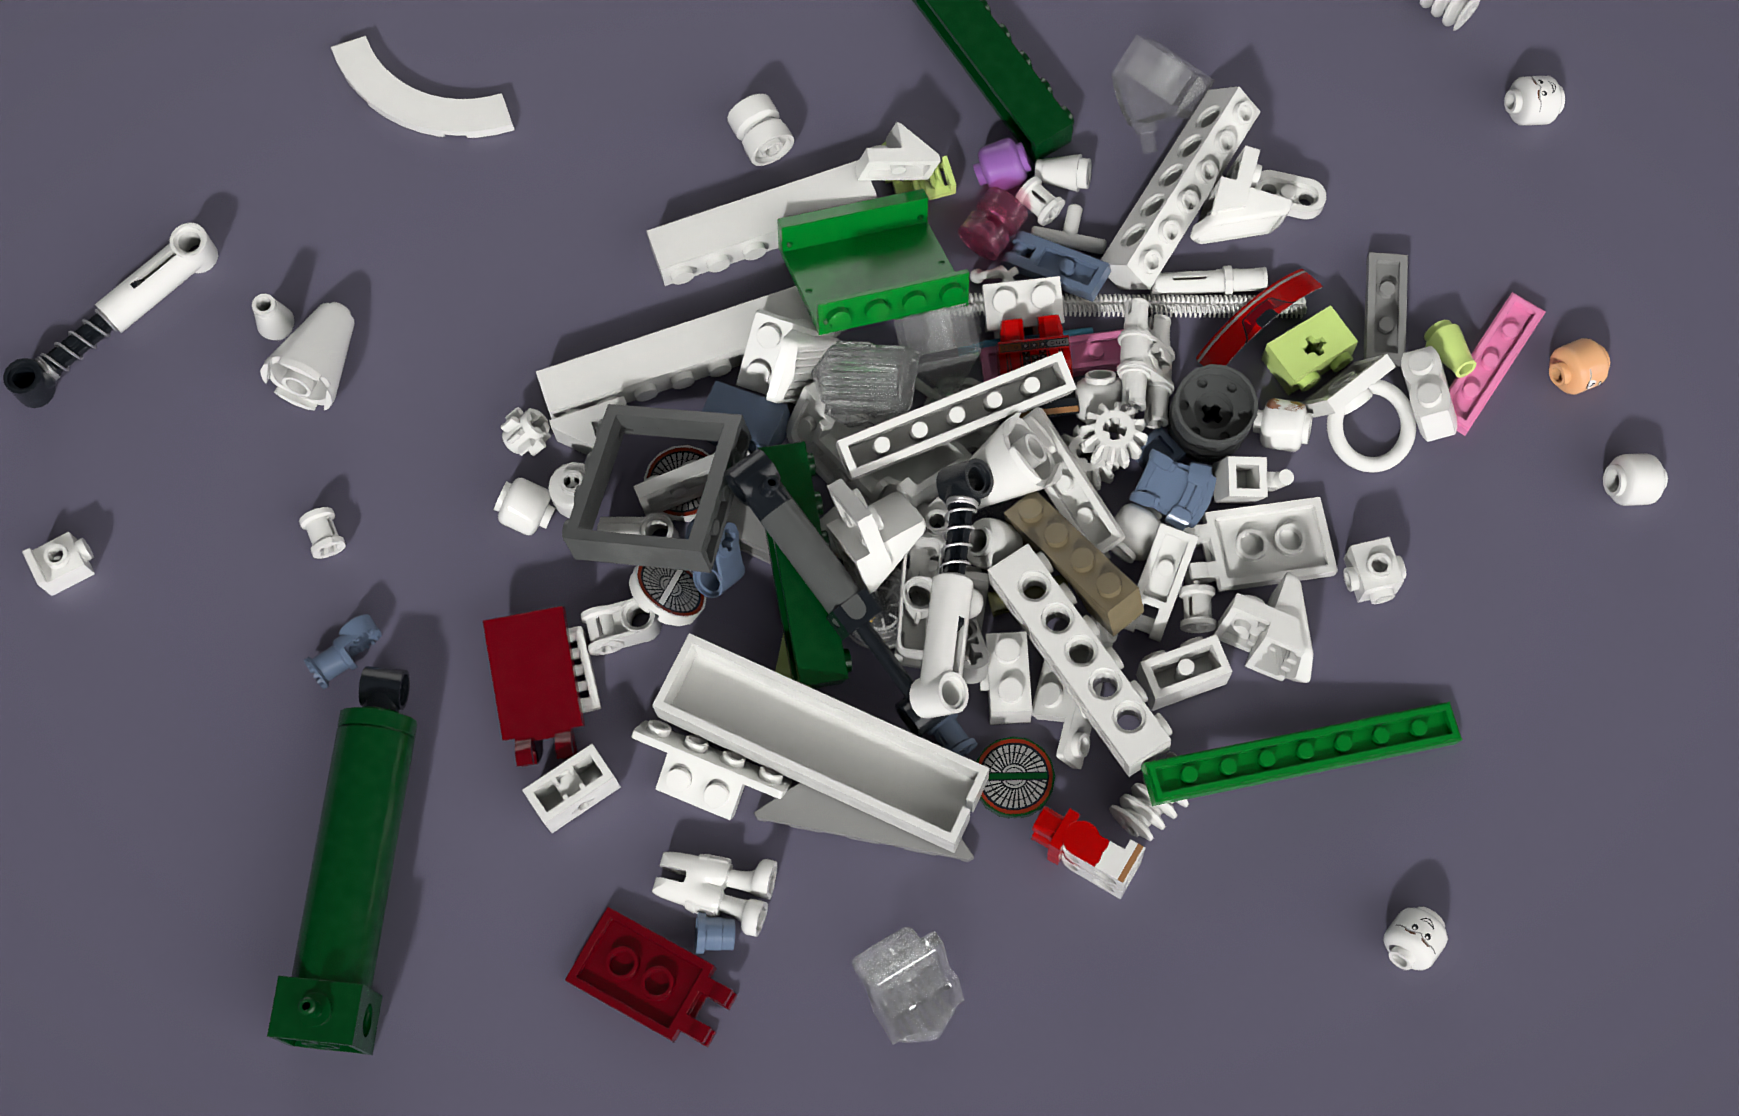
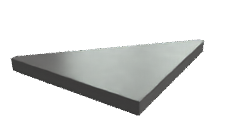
[754,783,974,862]

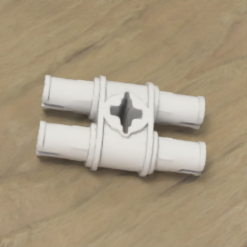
[1117,298,1175,429]

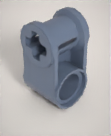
[685,519,745,598]

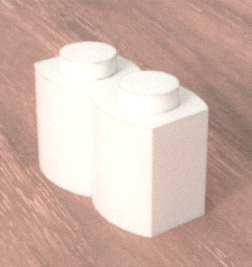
[1401,346,1458,442]

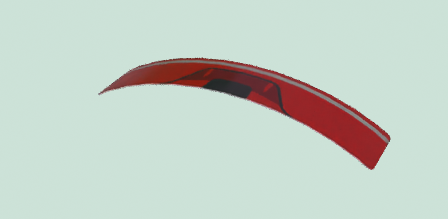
[1196,269,1323,366]

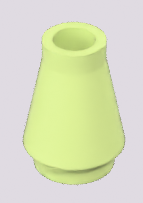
[1424,320,1476,378]

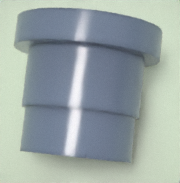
[695,912,735,955]

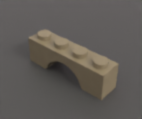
[1004,491,1144,637]

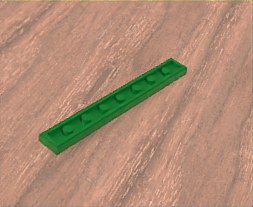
[1141,701,1462,806]

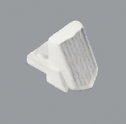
[1190,145,1292,244]
[736,309,844,404]
[826,478,926,594]
[1212,572,1313,683]

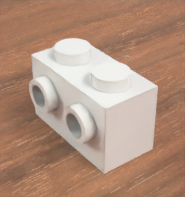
[1136,634,1232,711]

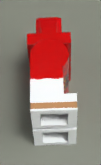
[1031,806,1145,899]

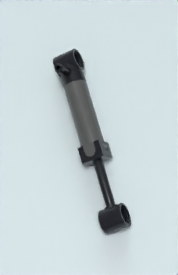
[724,449,949,737]

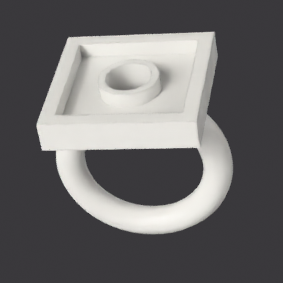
[1302,354,1417,473]

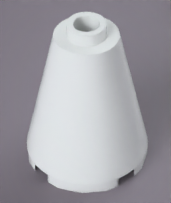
[260,302,355,411]
[969,413,1062,509]

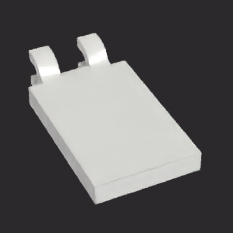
[1183,497,1338,592]

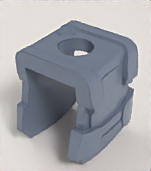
[1129,449,1216,531]

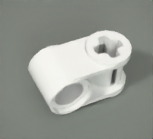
[580,598,662,656]

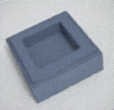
[1135,427,1186,469]

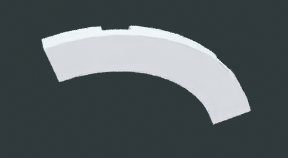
[331,36,514,138]

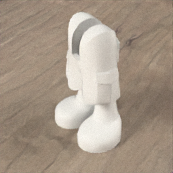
[652,852,777,937]

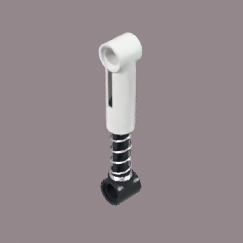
[3,223,218,408]
[909,458,994,719]

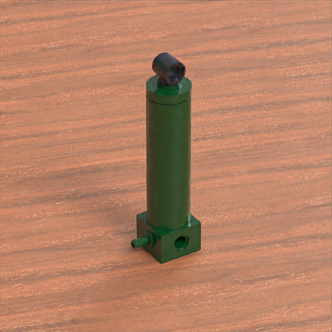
[267,666,417,1055]

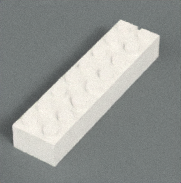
[652,633,989,853]

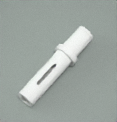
[1150,265,1268,296]

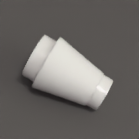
[1035,154,1092,192]
[252,294,295,340]

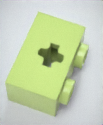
[1261,305,1358,395]

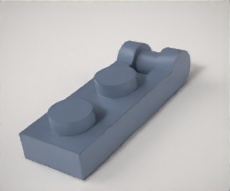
[999,231,1111,302]

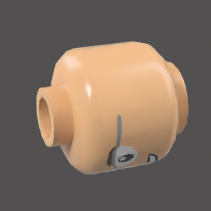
[1549,338,1610,395]

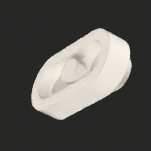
[1252,170,1326,219]

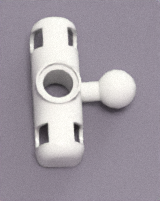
[896,536,984,659]

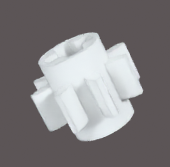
[501,407,551,456]

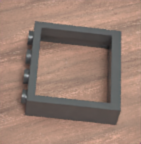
[562,404,752,573]

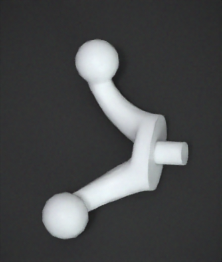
[970,265,1019,284]

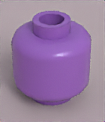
[973,137,1032,193]

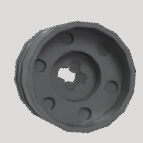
[1166,364,1258,463]

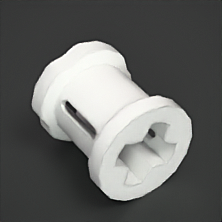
[1014,176,1065,226]
[299,507,346,559]
[1179,584,1217,633]

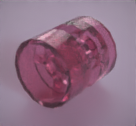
[958,187,1028,260]

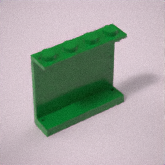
[777,189,969,335]

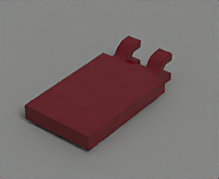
[483,606,585,767]
[565,907,738,1047]

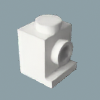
[22,532,95,596]

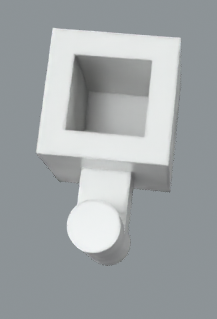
[1213,456,1294,504]

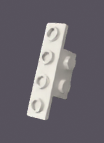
[1032,615,1118,769]
[631,720,793,820]

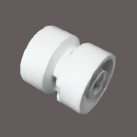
[727,94,794,166]

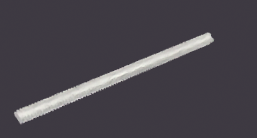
[921,293,1307,318]

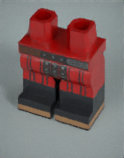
[995,314,1079,421]

